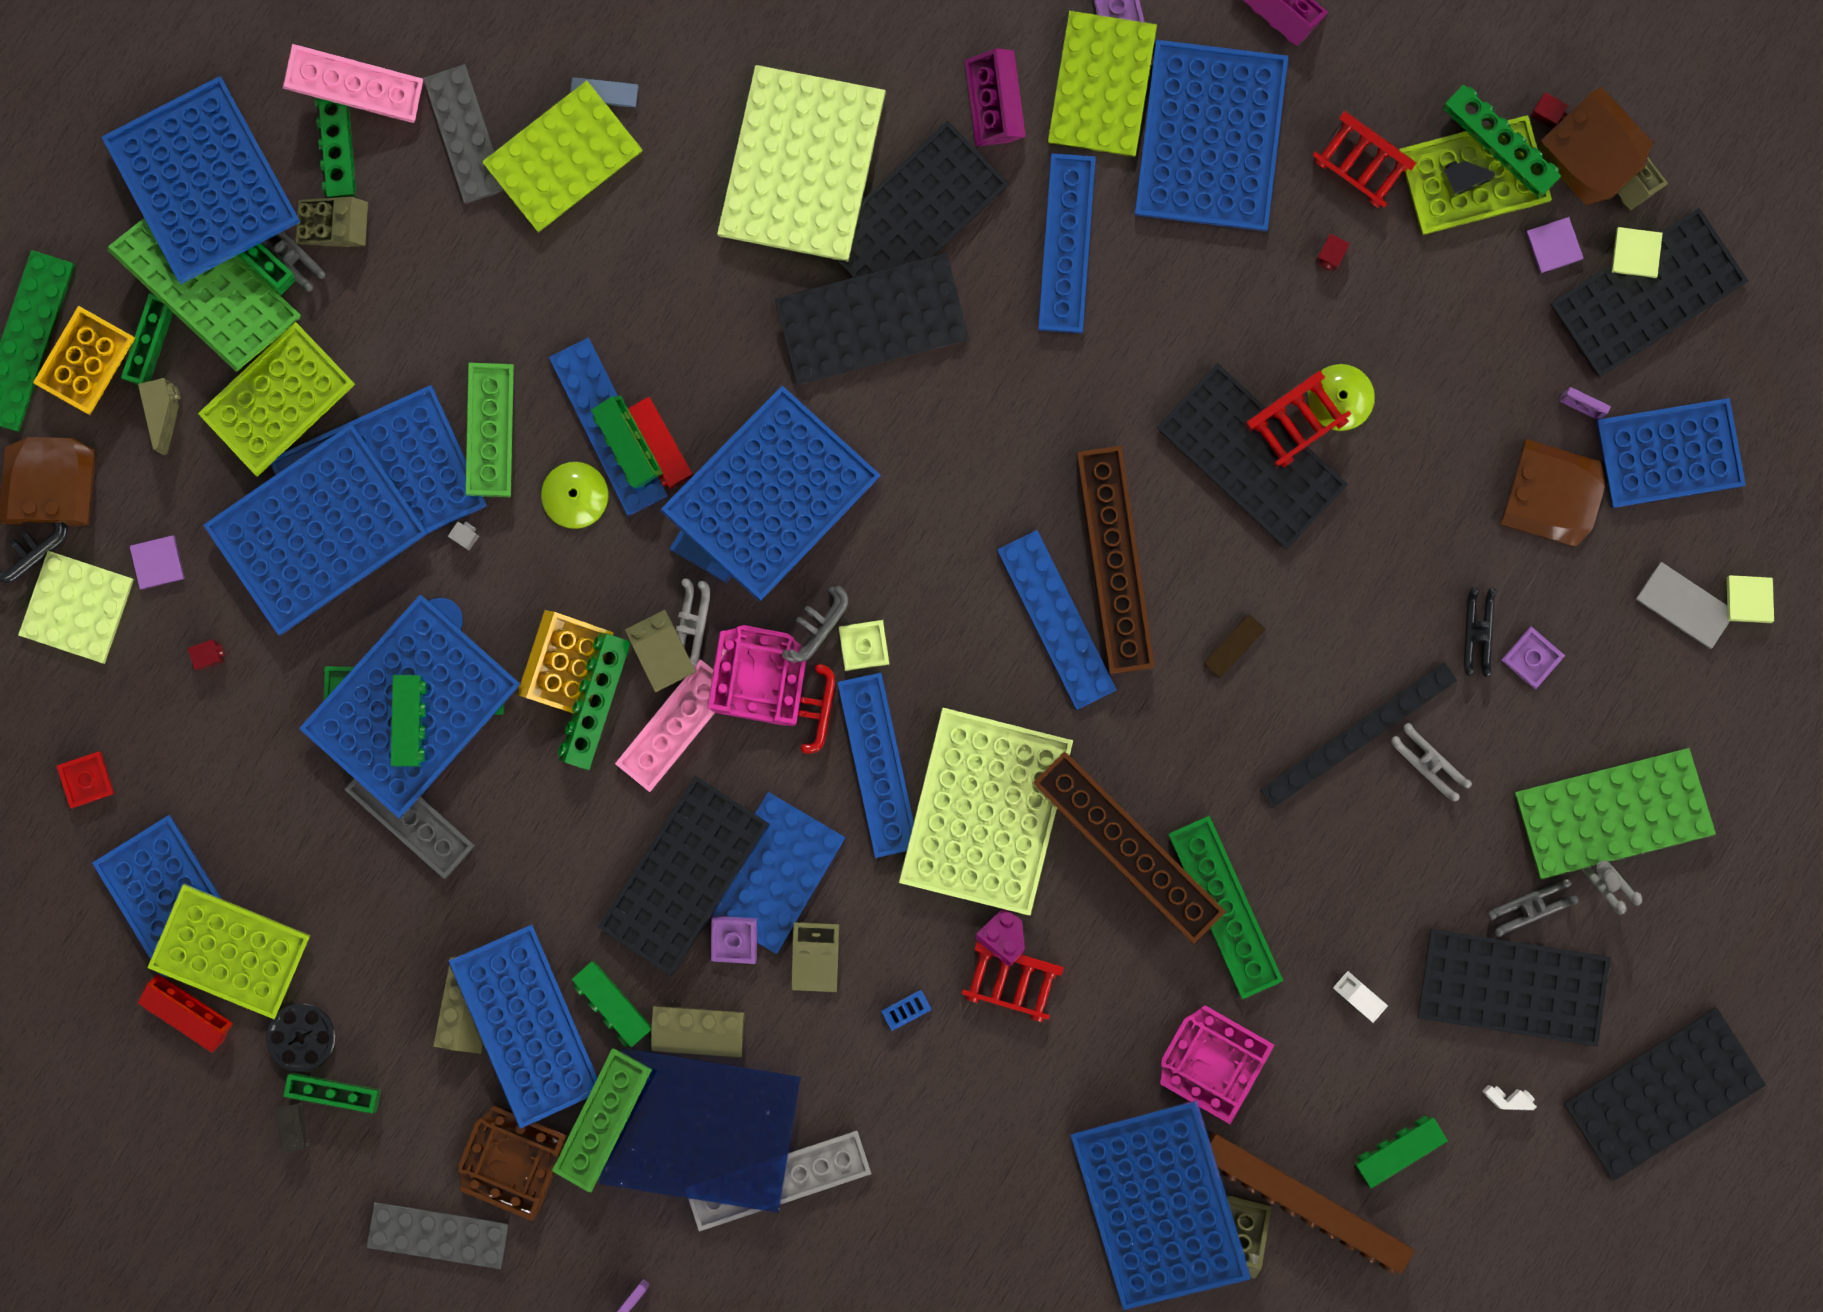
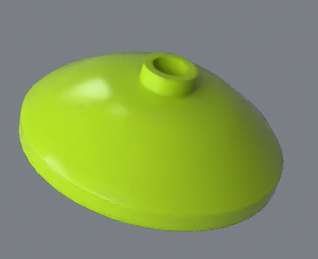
[1307,364,1375,431]
[541,462,608,529]

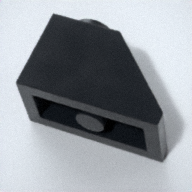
[1440,161,1496,198]

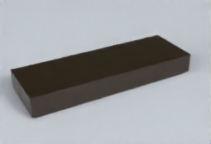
[1203,614,1266,679]

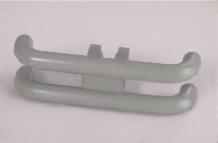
[676,578,710,667]
[1391,723,1472,801]
[1582,860,1642,915]

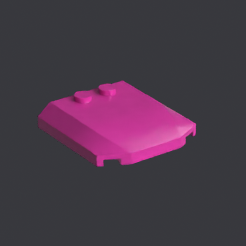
[707,625,806,726]
[1161,1006,1275,1124]

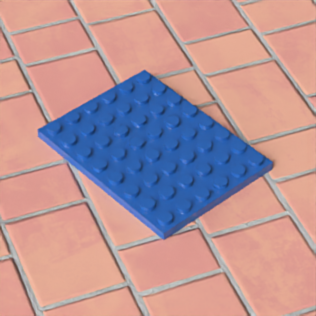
[1135,40,1288,232]
[102,76,300,285]
[271,385,487,534]
[661,386,881,602]
[203,423,428,636]
[299,594,521,819]
[1071,1100,1251,1310]

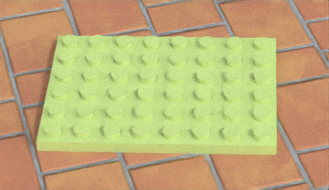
[718,65,886,262]
[899,708,1073,915]

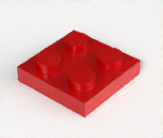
[57,751,115,809]

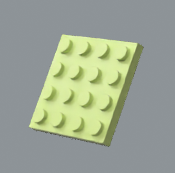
[18,551,134,664]

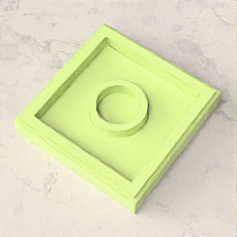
[1612,227,1662,278]
[1726,576,1774,623]
[839,620,889,671]

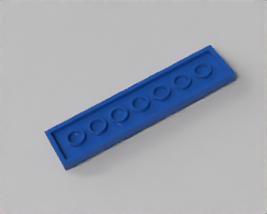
[1038,153,1096,334]
[549,337,668,516]
[997,530,1117,710]
[837,673,914,858]

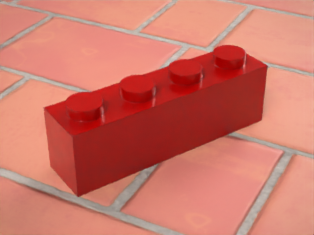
[628,397,693,489]
[138,974,233,1053]

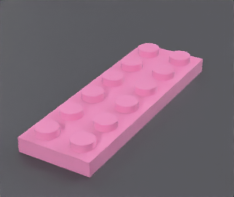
[282,44,423,123]
[615,659,715,792]

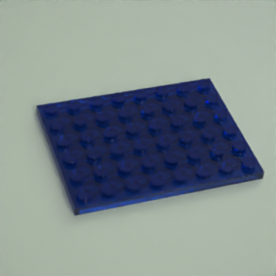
[599,1048,801,1213]

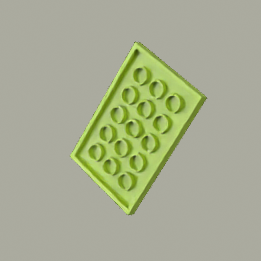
[1048,11,1157,157]
[482,80,643,233]
[1399,115,1552,235]
[198,322,355,477]
[148,884,310,1019]

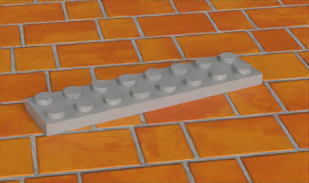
[685,1130,872,1231]

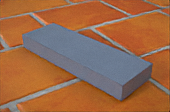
[570,77,639,108]

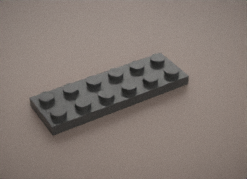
[423,64,504,204]
[345,778,475,879]
[367,1202,509,1269]

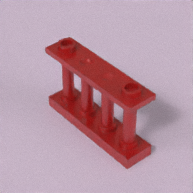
[1312,111,1417,208]
[1245,371,1351,468]
[961,942,1064,1022]

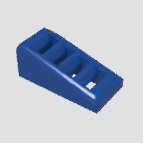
[881,990,932,1031]

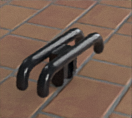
[0,523,68,583]
[1464,587,1497,677]

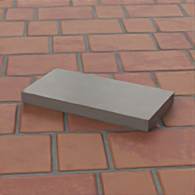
[1635,562,1730,649]

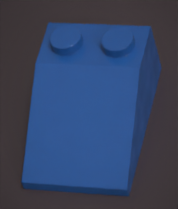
[670,531,731,584]

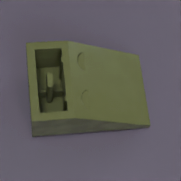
[296,197,368,247]
[792,922,840,992]

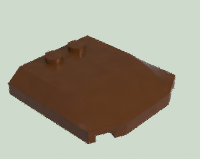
[1537,87,1654,206]
[0,437,96,526]
[1499,439,1605,547]
[458,1106,567,1221]

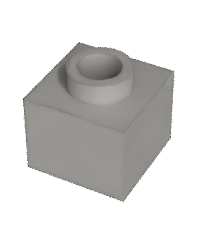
[448,521,479,550]

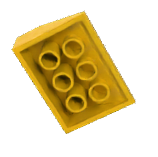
[33,306,135,415]
[517,610,614,717]

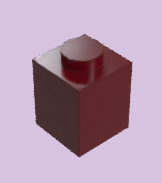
[1530,92,1568,129]
[1316,233,1350,271]
[187,639,225,671]

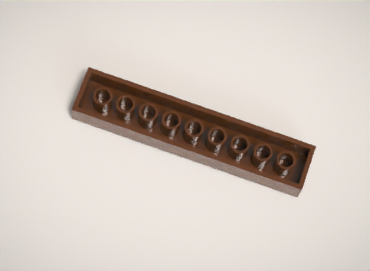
[1076,446,1155,675]
[1032,751,1226,944]
[1209,1131,1415,1275]

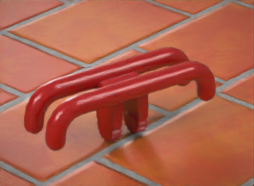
[798,664,835,754]

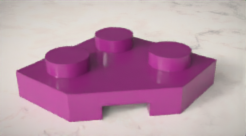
[975,909,1025,966]

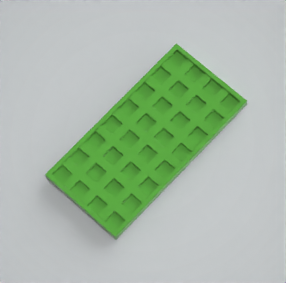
[108,218,301,372]
[1515,748,1716,880]

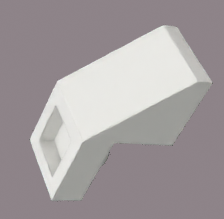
[1333,971,1388,1023]
[1482,1085,1536,1110]

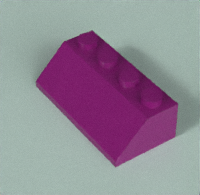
[1243,0,1328,46]
[964,48,1026,147]

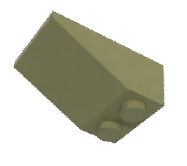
[138,378,181,455]
[625,610,696,692]
[1227,1195,1272,1278]

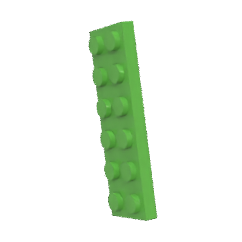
[465,363,514,497]
[552,1048,652,1192]

